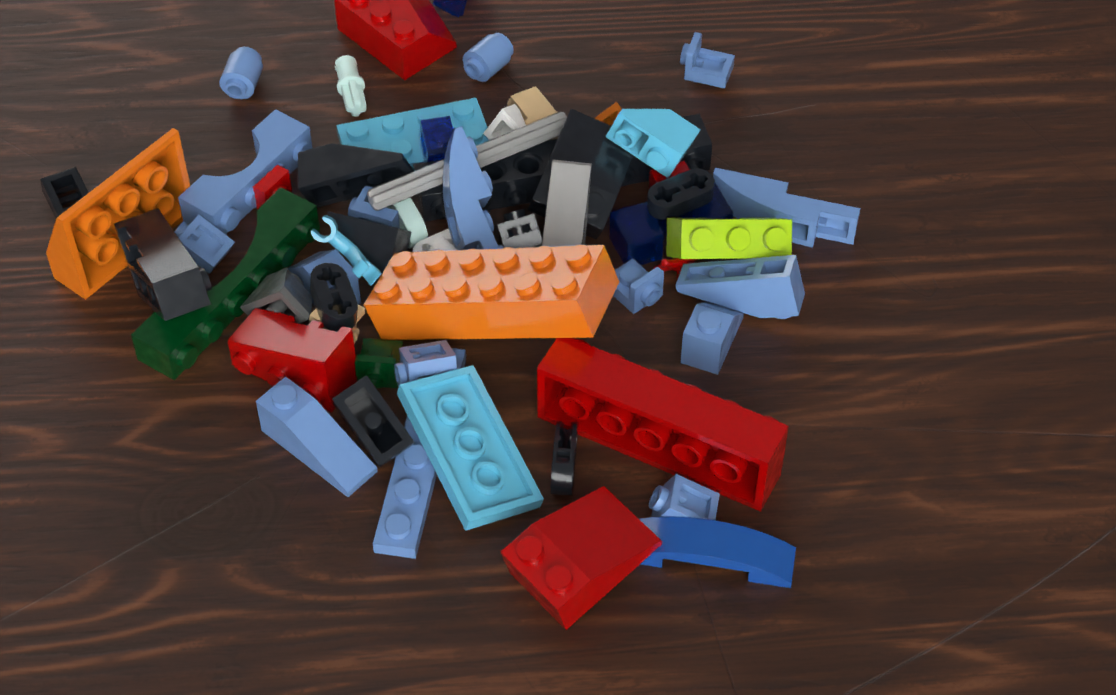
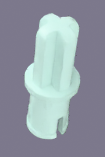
[334,55,367,117]

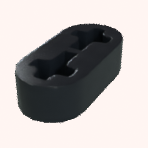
[647,169,715,220]
[310,263,358,332]

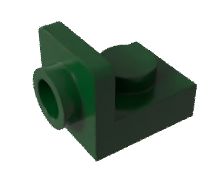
[355,338,404,388]

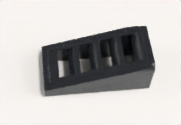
[40,167,89,218]

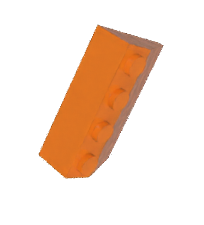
[46,128,190,300]

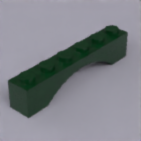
[131,187,320,380]

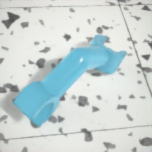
[311,215,382,286]

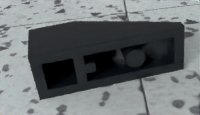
[298,143,414,208]

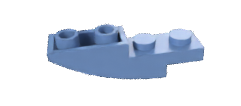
[443,126,504,250]
[712,168,860,248]

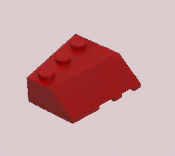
[334,0,457,80]

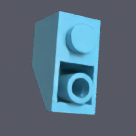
[606,109,701,178]

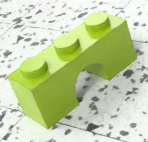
[666,218,792,259]

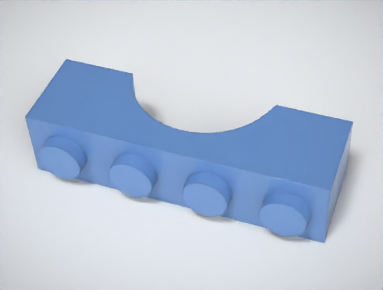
[178,109,313,235]

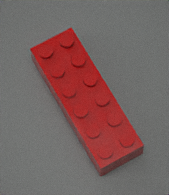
[537,338,789,512]

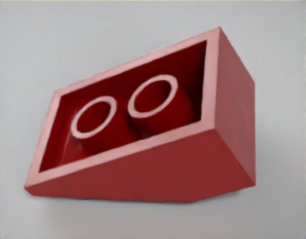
[500,486,662,630]

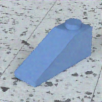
[675,255,805,319]
[256,377,378,497]

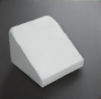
[483,104,526,140]

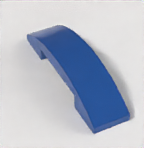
[639,517,796,588]

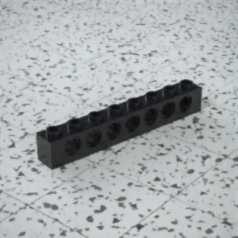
[413,114,712,222]

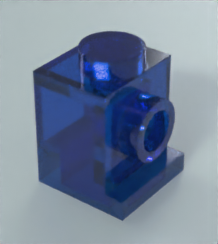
[419,116,455,162]

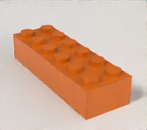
[364,245,619,340]

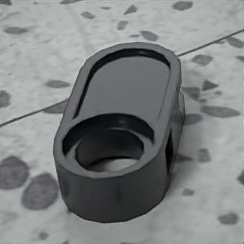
[551,421,578,496]

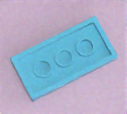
[336,98,489,168]
[397,365,544,531]

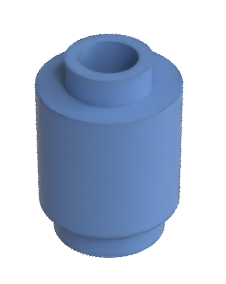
[463,33,514,82]
[219,47,263,99]

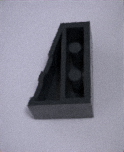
[114,208,212,321]

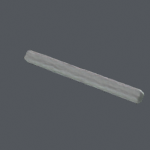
[367,112,567,211]

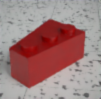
[227,308,357,412]

